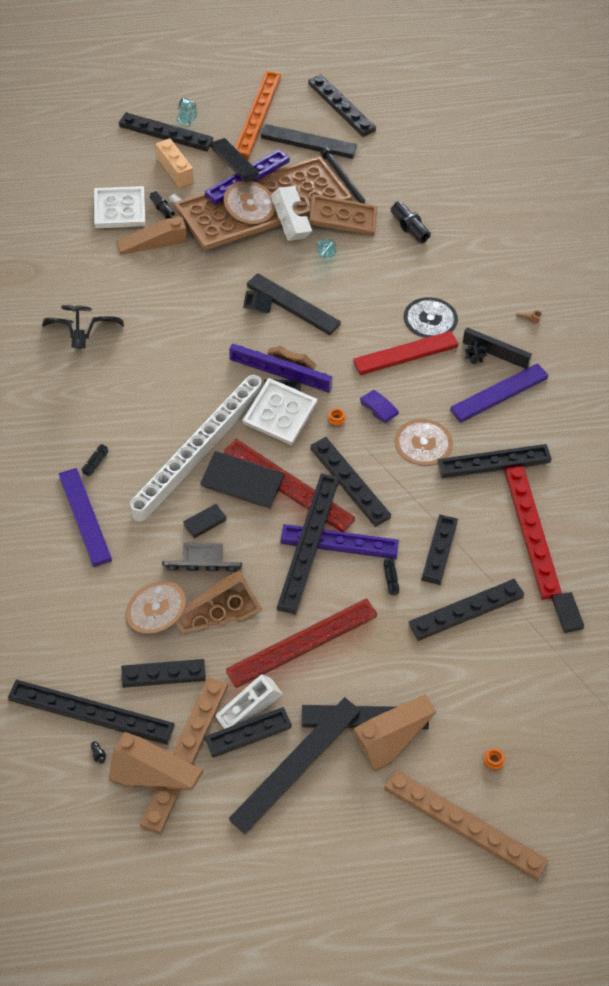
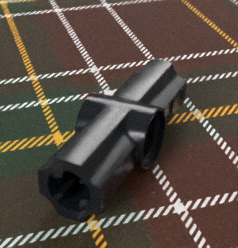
[390,201,431,243]

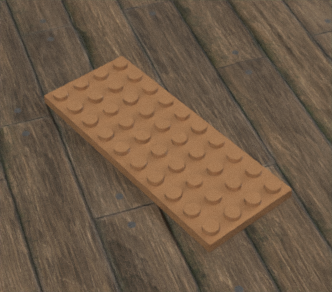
[174,156,352,251]

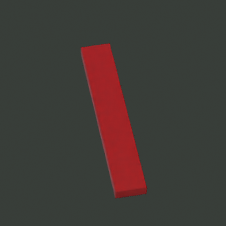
[353,331,459,375]

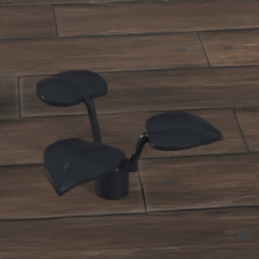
[42,305,124,349]

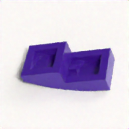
[360,390,399,423]

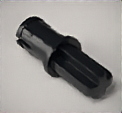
[149,191,175,219]

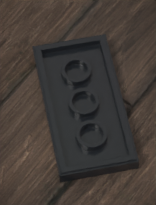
[200,451,285,509]

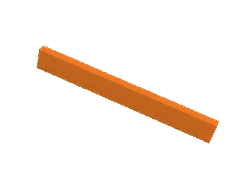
[235,71,281,159]

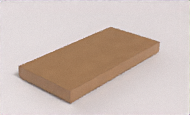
[309,194,377,236]

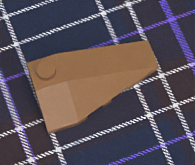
[117,216,187,255]
[176,570,262,634]
[353,694,436,772]
[109,732,203,790]

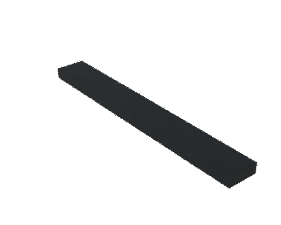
[277,473,339,615]
[8,679,175,745]
[229,697,361,834]

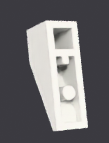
[215,674,283,729]

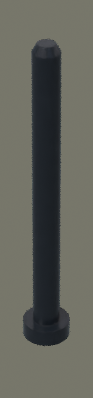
[321,148,365,204]

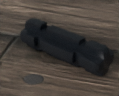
[82,444,108,476]
[384,558,400,595]

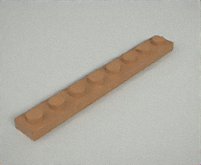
[140,677,228,835]
[384,769,549,881]

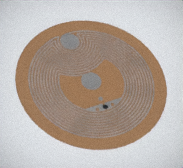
[224,181,275,224]
[395,419,453,465]
[126,581,186,634]

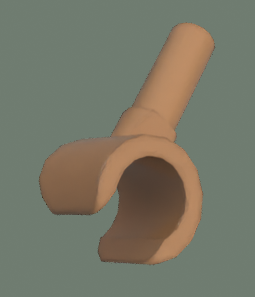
[516,310,542,324]

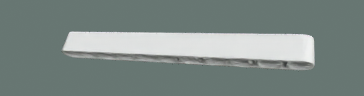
[130,375,262,522]

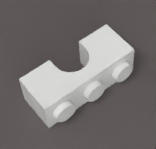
[271,186,312,241]

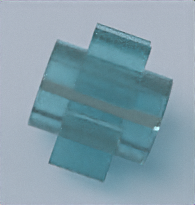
[316,237,337,258]

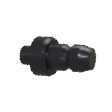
[91,741,106,764]

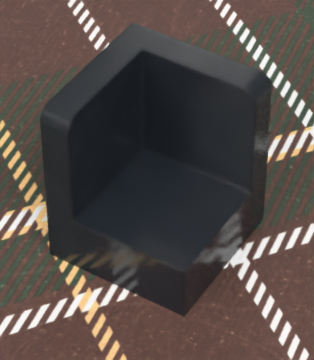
[243,291,273,313]

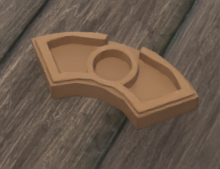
[267,346,316,370]

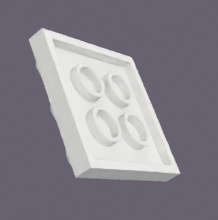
[94,186,146,229]
[242,378,318,446]

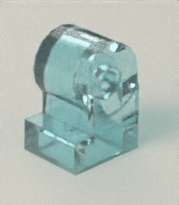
[177,97,197,126]

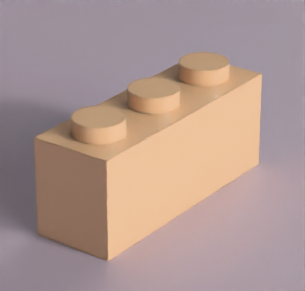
[156,138,194,188]

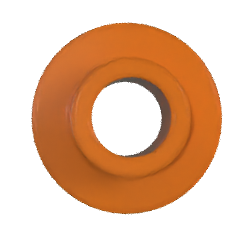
[327,408,346,426]
[483,748,505,770]

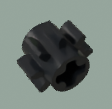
[464,342,487,364]

